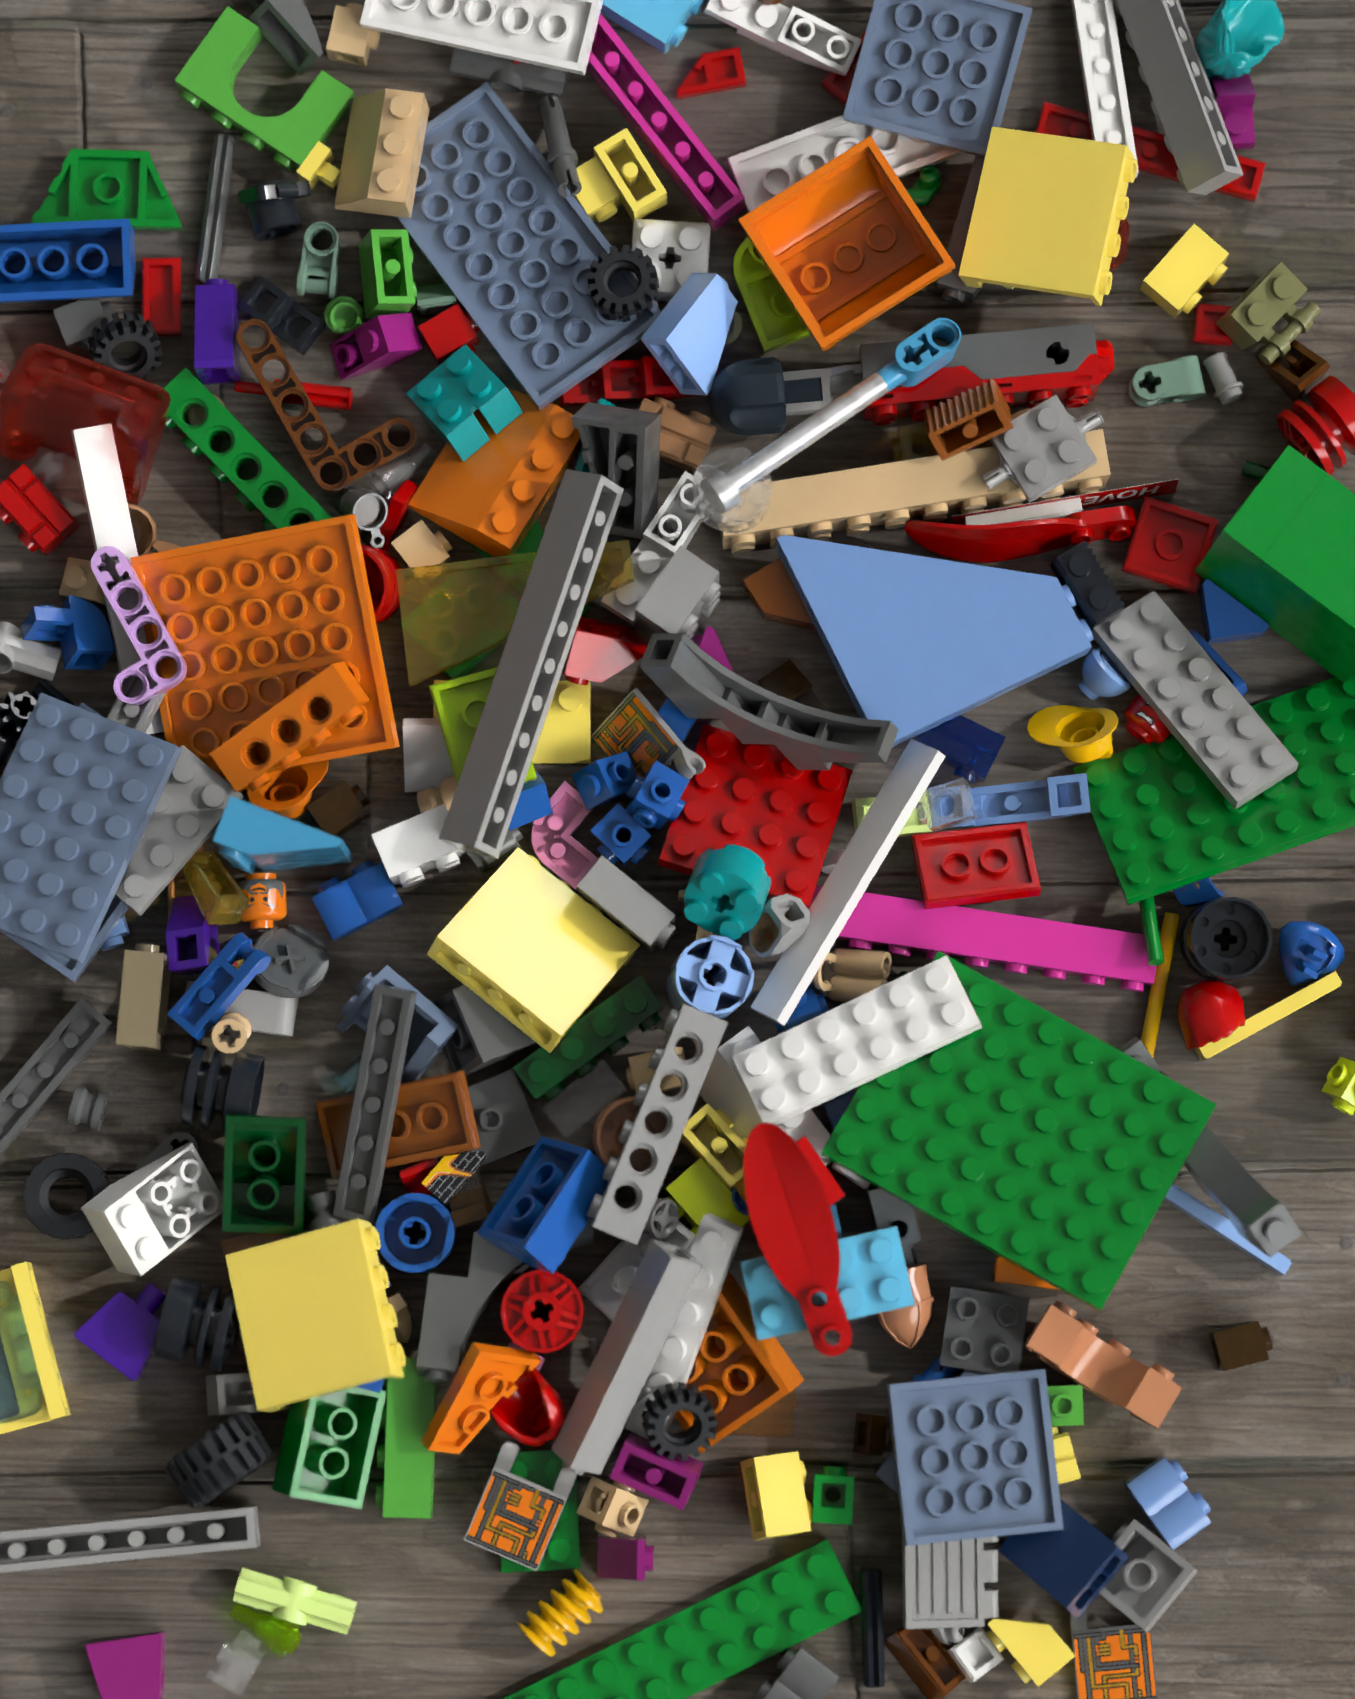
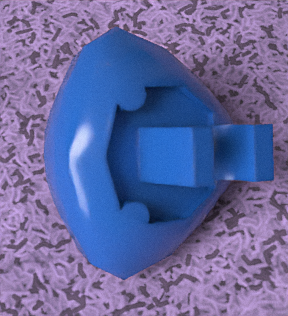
[1278,921,1345,986]

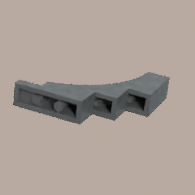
[1118,1036,1302,1258]
[416,1201,632,1384]

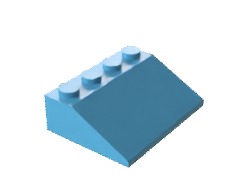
[212,796,354,874]

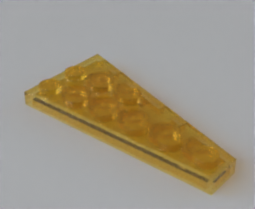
[396,540,634,687]

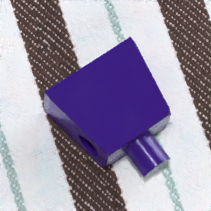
[73,1282,167,1381]

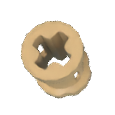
[212,1012,252,1054]

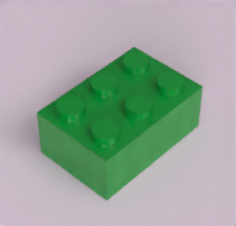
[272,1386,387,1509]

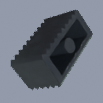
[1050,541,1125,631]

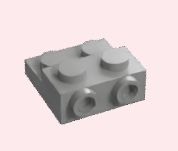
[1099,1519,1198,1633]

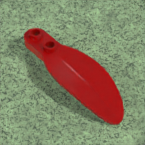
[904,506,1137,563]
[743,1122,852,1356]

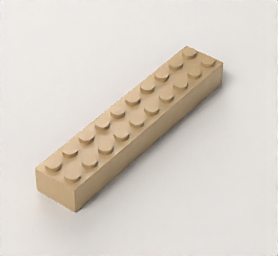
[717,429,1111,554]

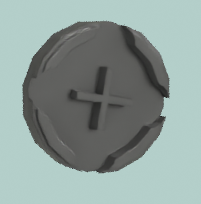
[253,925,329,998]

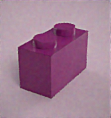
[610,1432,705,1510]

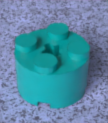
[684,844,771,940]

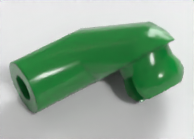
[906,166,942,207]

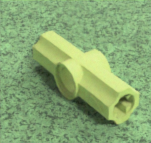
[233,1567,357,1635]

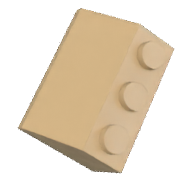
[334,88,429,218]

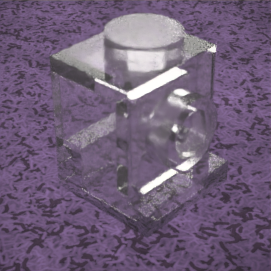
[205,1630,267,1696]

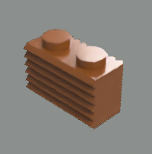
[924,379,1014,461]

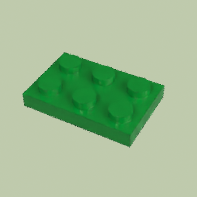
[496,1450,581,1573]

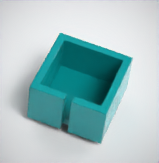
[406,344,523,462]

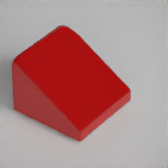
[399,1158,439,1195]

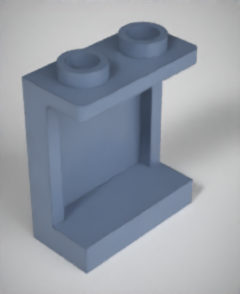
[337,965,459,1084]

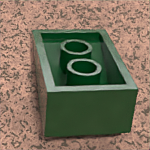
[222,1114,306,1235]

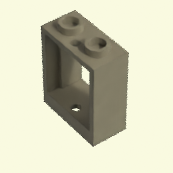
[116,944,172,1053]

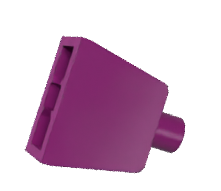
[86,1631,166,1699]

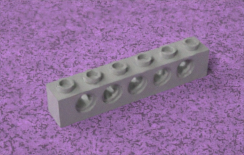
[587,1004,728,1245]

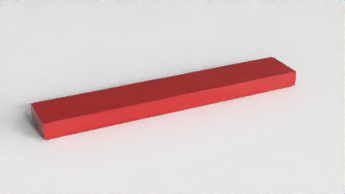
[1035,102,1266,202]

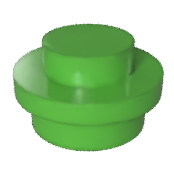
[324,296,363,335]

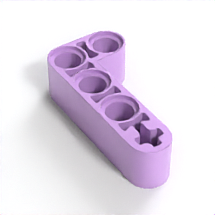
[91,546,187,706]

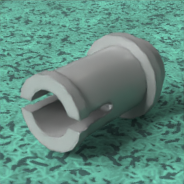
[1203,352,1244,404]

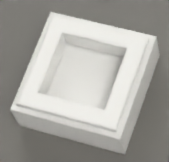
[947,1627,1004,1683]

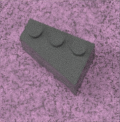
[571,402,661,539]

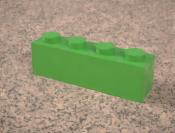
[376,1358,437,1519]

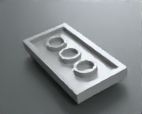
[115,745,243,916]

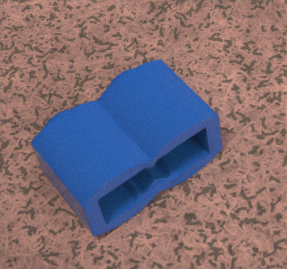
[312,860,404,941]

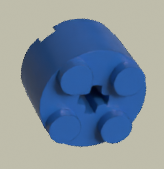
[375,1193,457,1273]

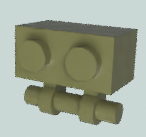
[1216,262,1321,365]

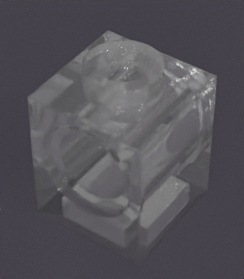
[916,778,979,832]

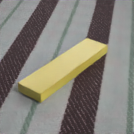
[1194,971,1342,1061]

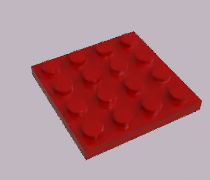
[658,724,853,910]

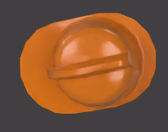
[247,760,329,819]

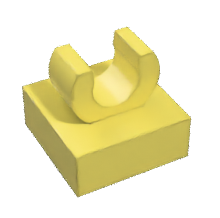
[296,141,341,190]

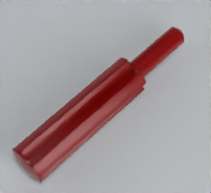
[234,379,353,410]

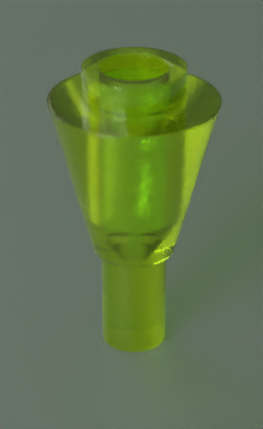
[230,1603,302,1658]

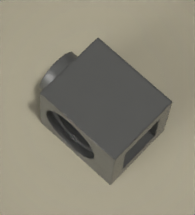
[53,298,114,354]

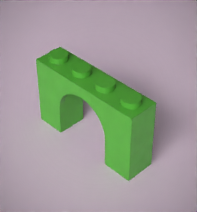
[174,6,355,173]

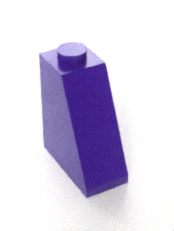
[194,279,241,385]

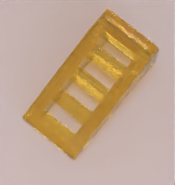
[182,852,249,925]

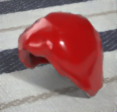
[1177,979,1245,1051]
[490,1368,566,1447]

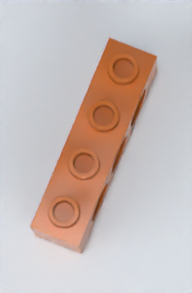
[210,661,370,793]

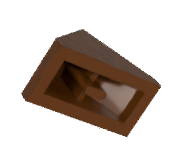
[1255,339,1330,402]

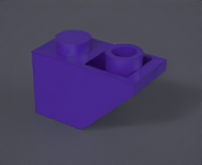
[165,892,220,976]

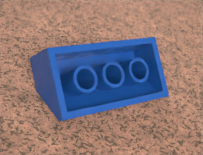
[0,219,136,303]

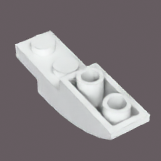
[704,0,862,76]
[600,471,711,625]

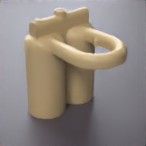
[813,948,892,1003]

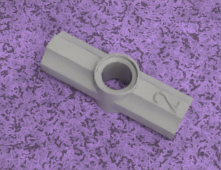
[0,621,62,681]

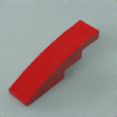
[559,356,718,407]

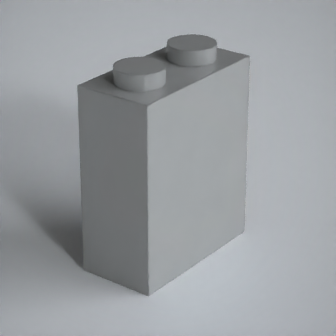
[577,856,677,952]

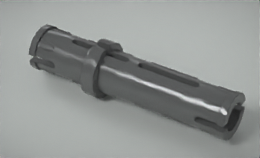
[537,95,582,197]

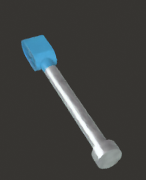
[700,318,961,514]

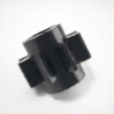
[0,691,37,741]

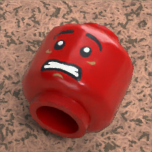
[1124,693,1171,745]

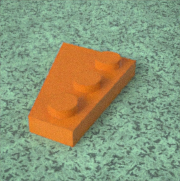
[421,1342,542,1454]

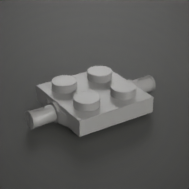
[981,395,1104,503]

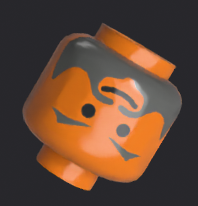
[235,873,287,930]

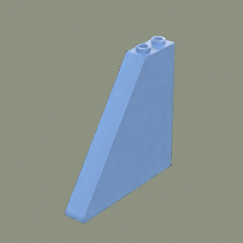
[774,535,1093,747]

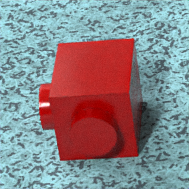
[418,303,480,366]

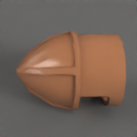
[876,1263,934,1349]

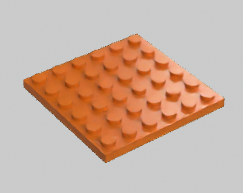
[130,514,400,779]

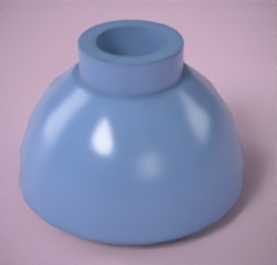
[1078,648,1131,700]

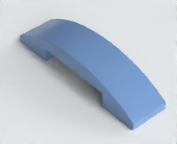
[931,773,1091,830]

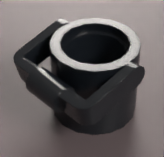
[238,180,311,241]

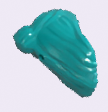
[1196,0,1285,79]

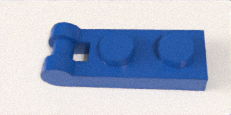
[167,933,271,1041]

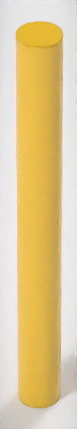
[1141,912,1180,1057]

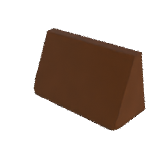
[884,1625,966,1699]

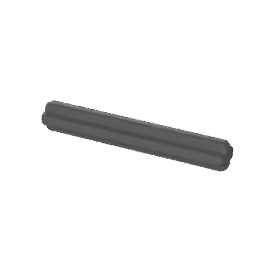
[195,134,235,285]

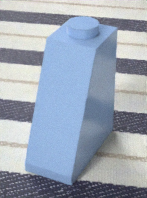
[641,273,738,395]

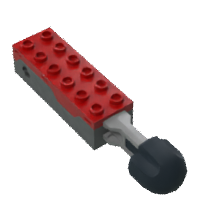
[708,323,1114,436]

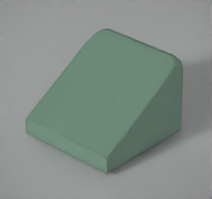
[417,283,457,316]

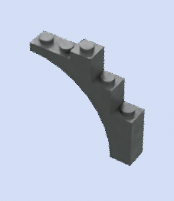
[639,633,899,770]

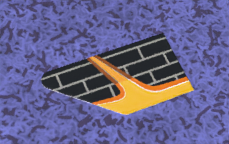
[422,1151,487,1205]

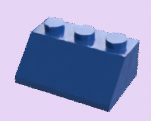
[477,1136,608,1274]

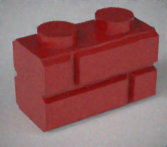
[0,464,80,556]

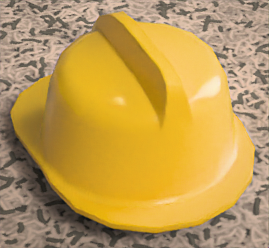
[1027,705,1118,763]

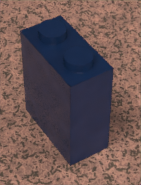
[998,1499,1129,1618]

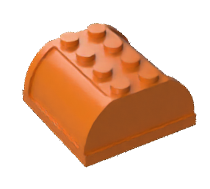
[738,135,955,352]

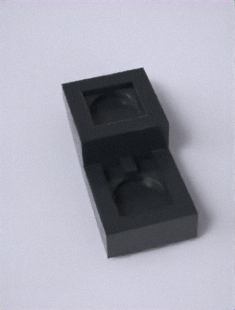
[238,276,327,356]

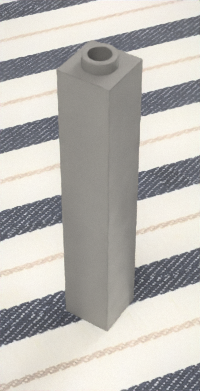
[551,1240,702,1475]

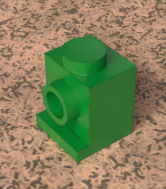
[812,1466,854,1525]

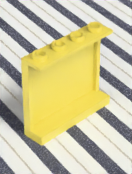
[958,127,1137,306]
[427,847,640,1053]
[225,1219,406,1413]

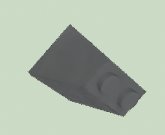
[433,985,539,1076]

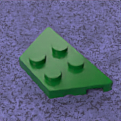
[32,149,182,231]

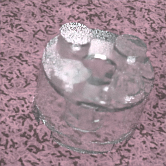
[693,447,772,534]

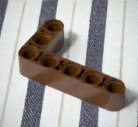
[236,319,417,491]

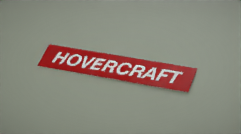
[952,479,1179,525]

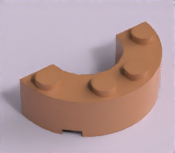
[1024,1300,1182,1429]

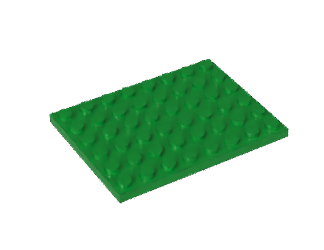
[821,951,1217,1312]

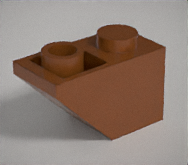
[743,557,816,631]

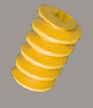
[517,1568,604,1657]

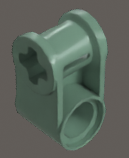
[297,222,341,299]
[1127,356,1206,407]

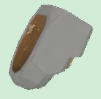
[749,894,810,957]

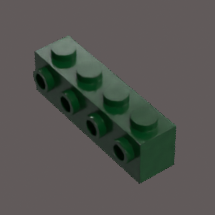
[513,975,664,1102]

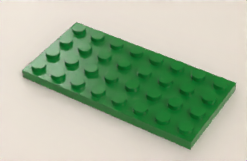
[1073,672,1355,905]

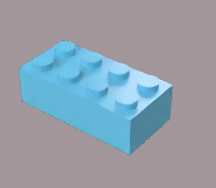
[740,1226,915,1341]

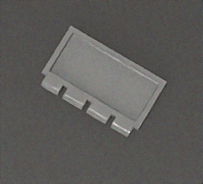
[902,1534,999,1629]

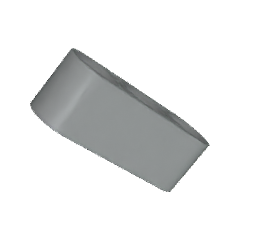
[185,981,299,1037]

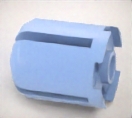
[666,935,754,1020]

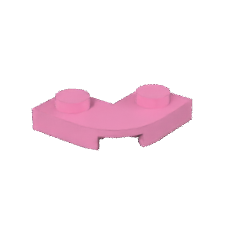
[531,781,599,891]

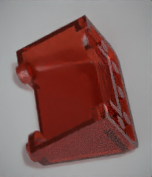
[0,343,171,505]

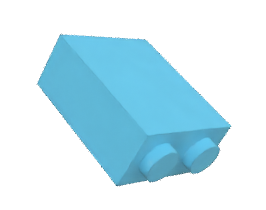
[600,0,707,54]

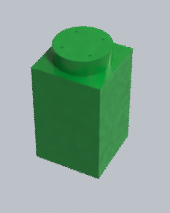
[1194,445,1355,683]

